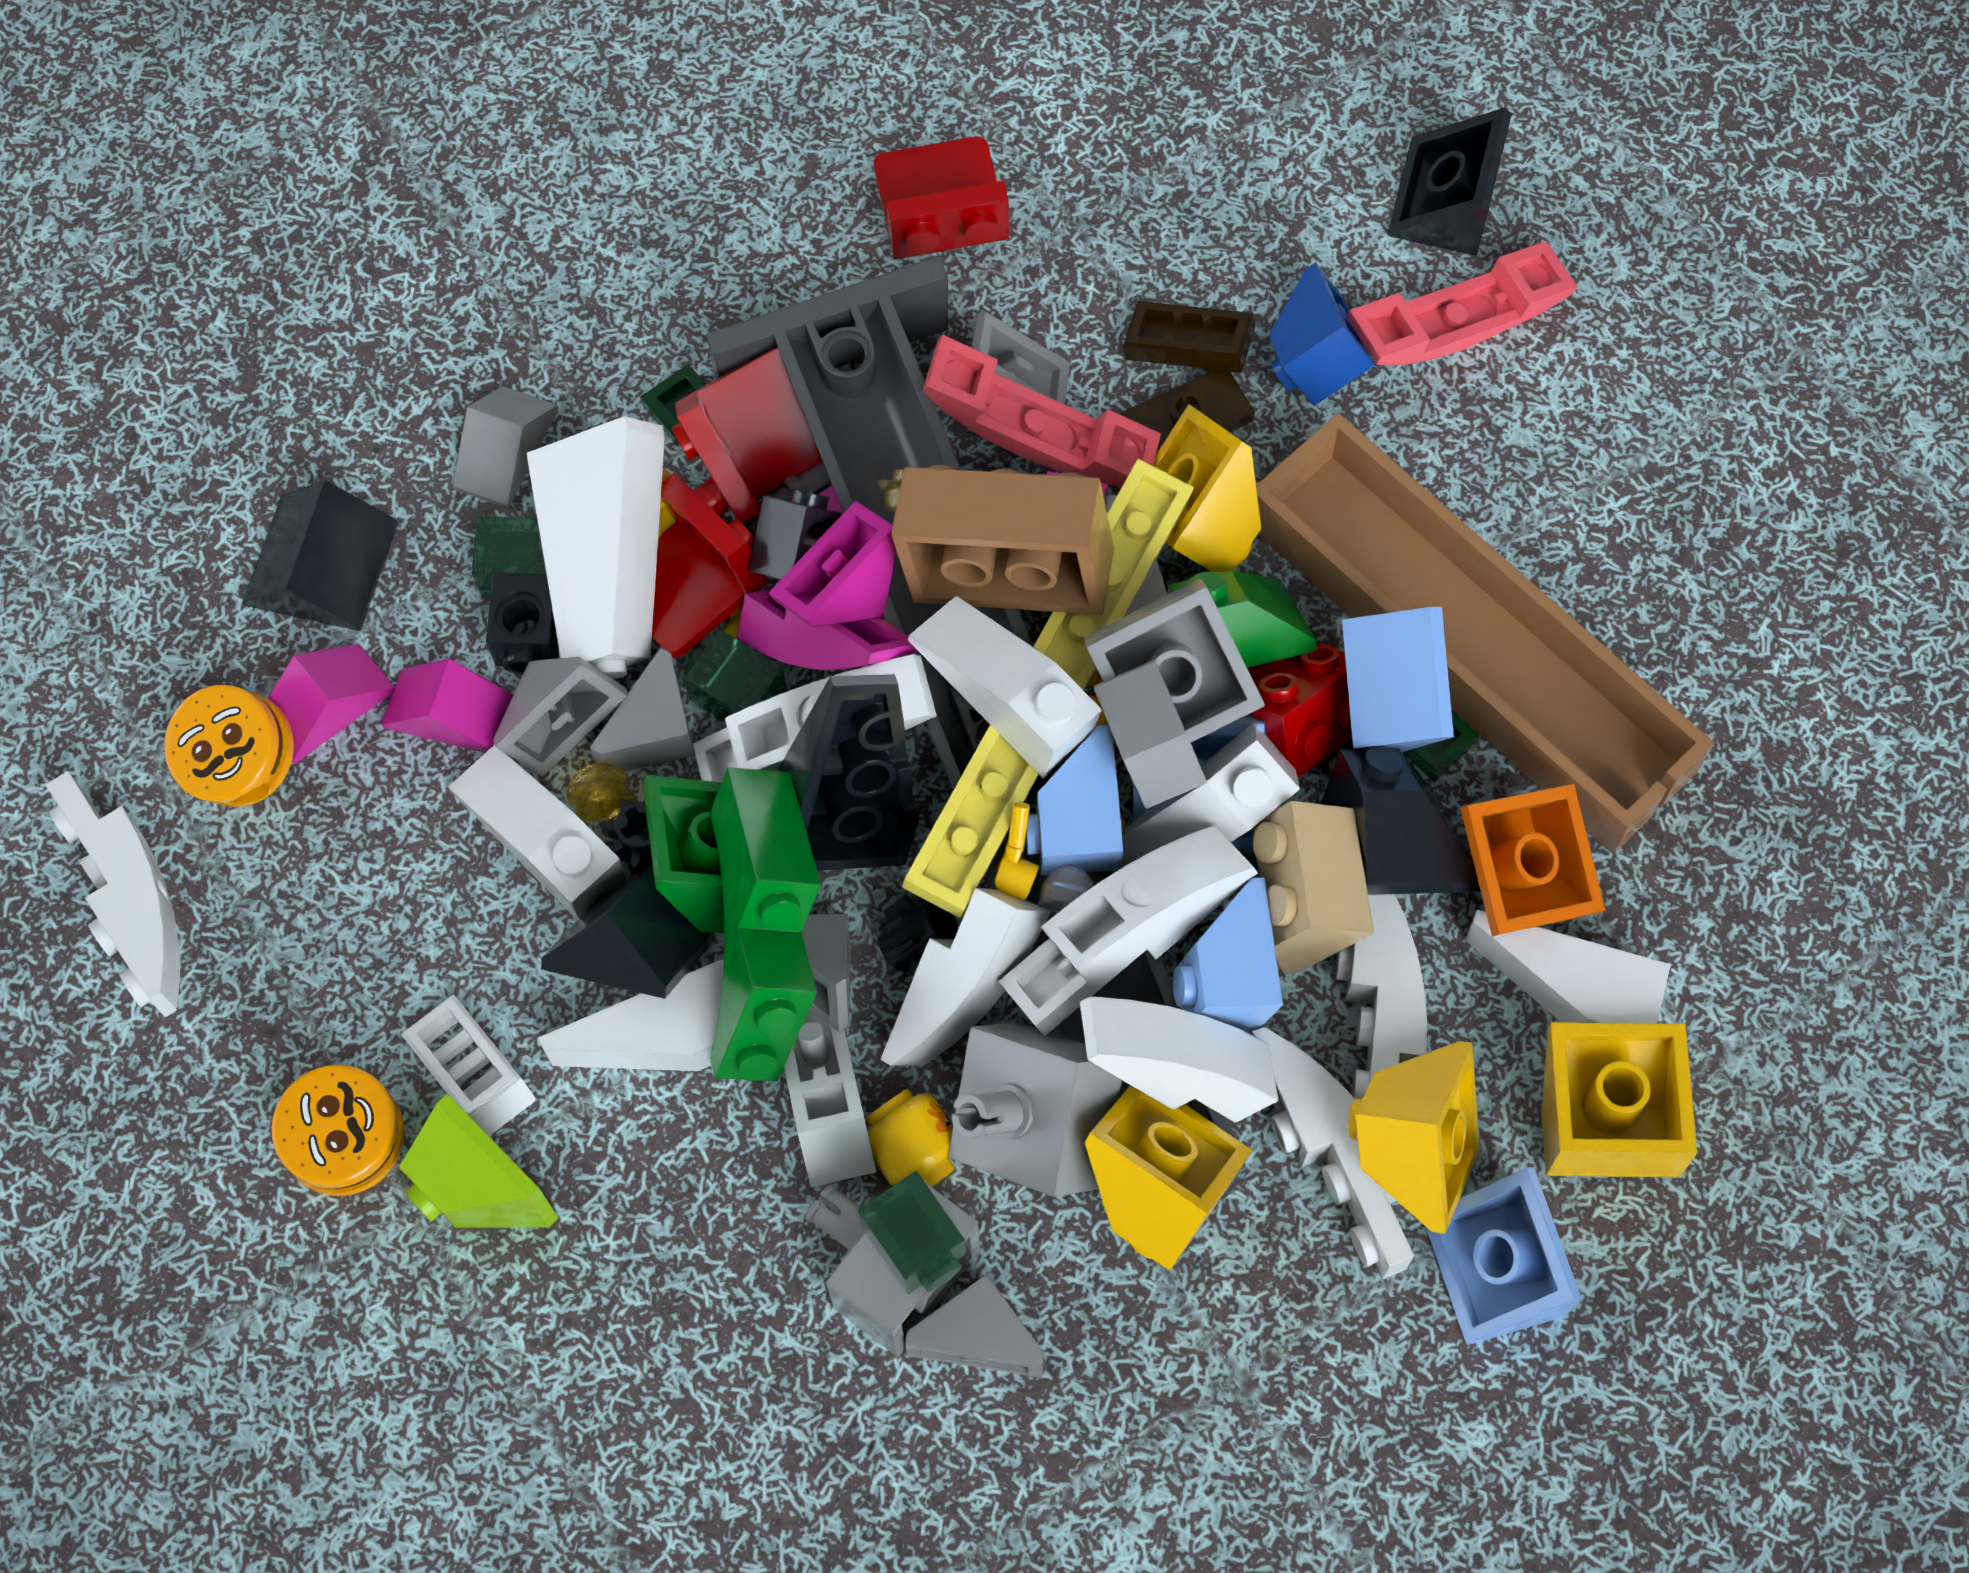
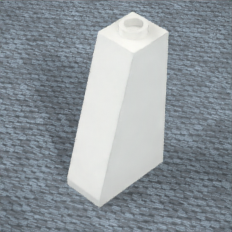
[526,416,665,680]

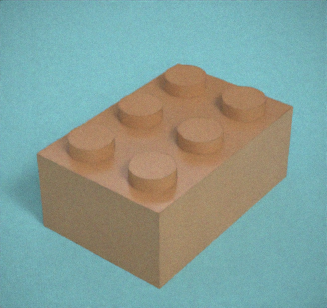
[891,465,1114,615]

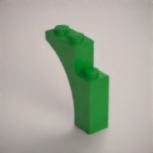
[710,767,821,1081]

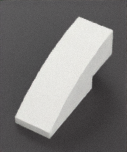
[880,888,1050,1065]
[1080,996,1279,1123]

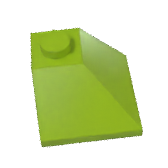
[399,1093,559,1228]

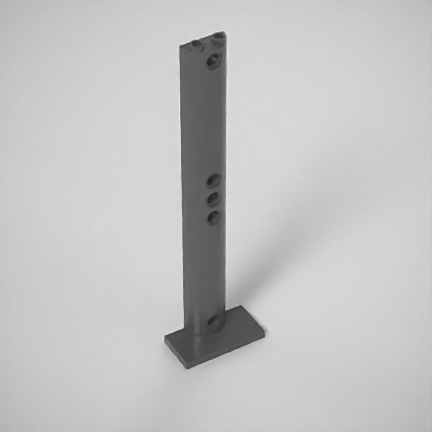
[707,256,1247,1199]

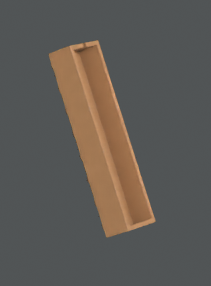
[1256,413,1715,854]

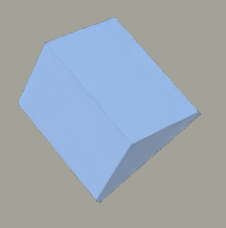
[1342,607,1454,752]
[1425,1167,1581,1345]

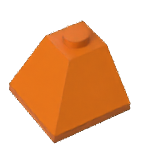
[1460,784,1606,937]

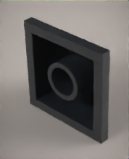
[1321,747,1481,895]

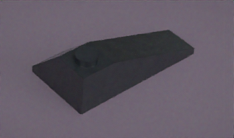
[777,674,919,871]

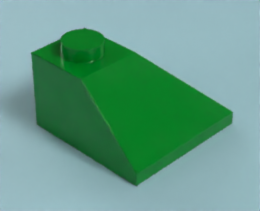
[1167,570,1317,668]
[643,775,724,933]

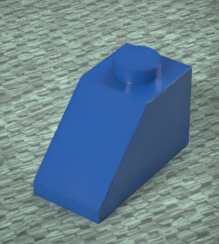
[1269,262,1375,406]

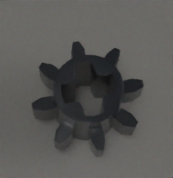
[603,798,652,874]
[878,894,959,976]

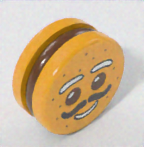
[164,685,294,807]
[271,1065,404,1196]

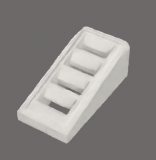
[401,994,535,1136]

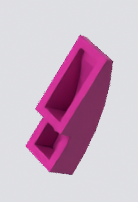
[737,589,917,670]

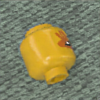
[865,1088,956,1188]

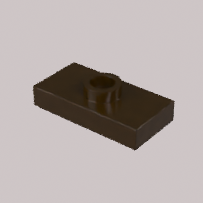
[1123,301,1256,373]
[1119,370,1255,454]

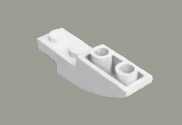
[693,654,937,782]
[46,771,180,1017]
[998,825,1257,1036]
[1335,894,1427,1099]
[1252,1027,1414,1279]

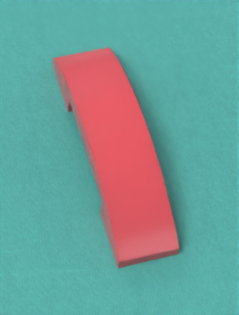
[1346,241,1578,366]
[923,334,1161,487]

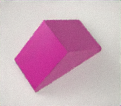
[768,501,897,628]
[268,644,395,764]
[381,659,513,753]

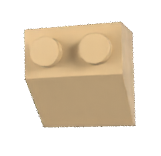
[1252,801,1374,974]

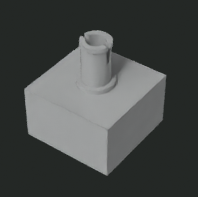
[1083,578,1265,743]
[948,1022,1122,1197]
[805,1173,980,1357]

